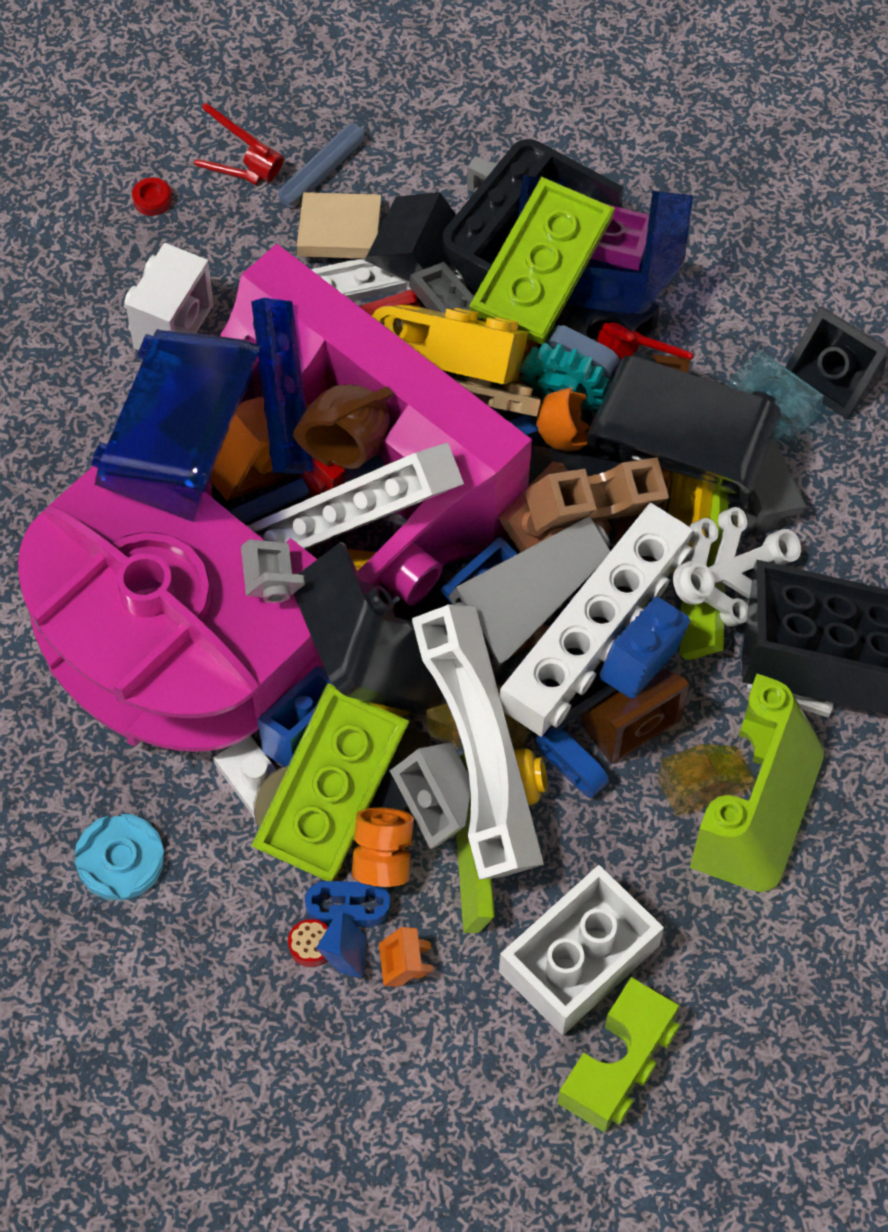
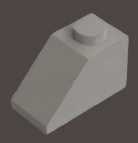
[390,742,470,849]

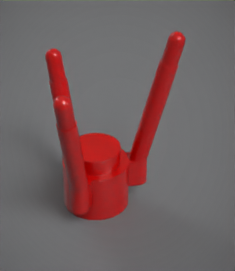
[194,103,284,185]
[597,323,694,360]

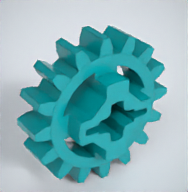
[520,343,610,416]

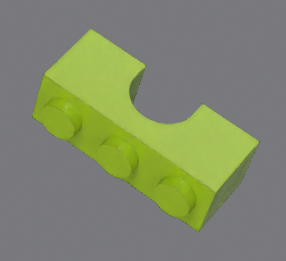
[557,977,681,1133]

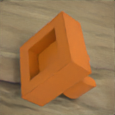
[379,927,434,987]

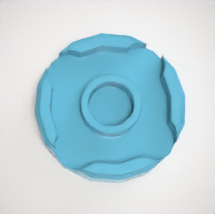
[75,814,165,900]

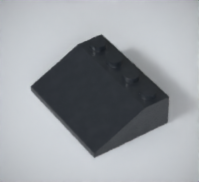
[742,559,888,715]

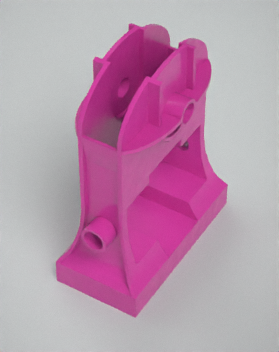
[18,243,532,752]

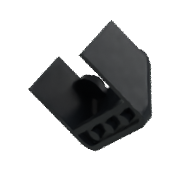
[443,139,624,295]
[294,542,453,715]

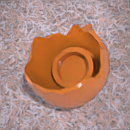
[536,388,590,452]

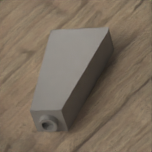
[449,516,610,671]

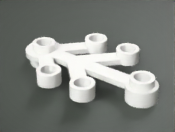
[673,507,801,627]

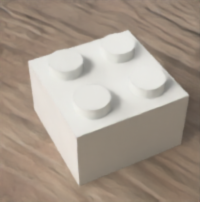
[124,243,214,365]

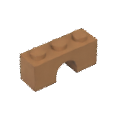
[524,458,669,532]

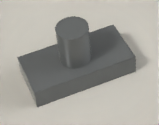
[409,262,486,322]

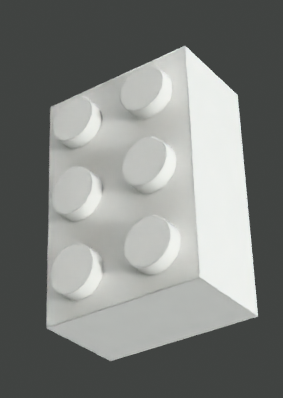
[499,865,664,1036]

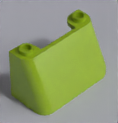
[690,674,824,892]

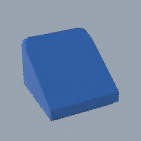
[316,911,367,978]

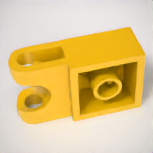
[372,305,528,384]

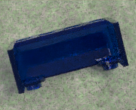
[517,175,693,314]

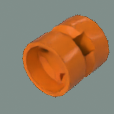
[352,807,414,887]

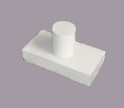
[213,736,276,818]

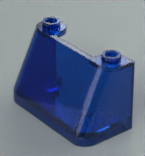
[91,329,261,522]

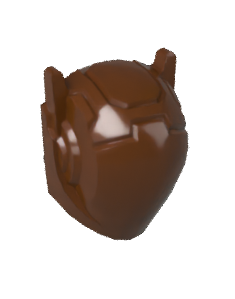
[293,384,394,469]

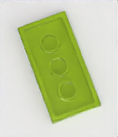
[469,177,615,345]
[251,683,409,881]

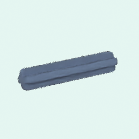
[278,122,365,209]

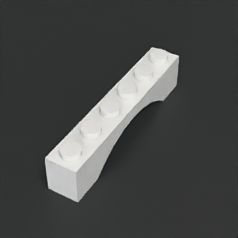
[412,605,544,880]

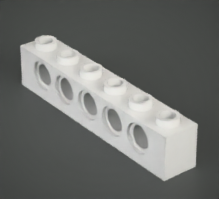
[247,442,464,550]
[499,502,693,737]

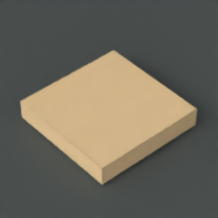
[297,192,381,259]

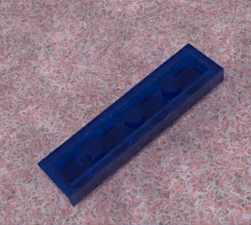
[251,298,314,474]

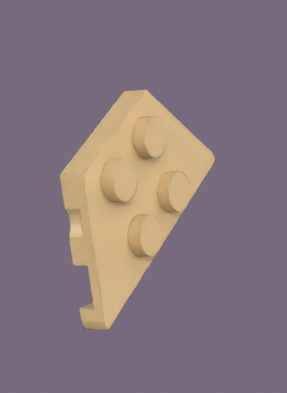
[453,375,541,416]

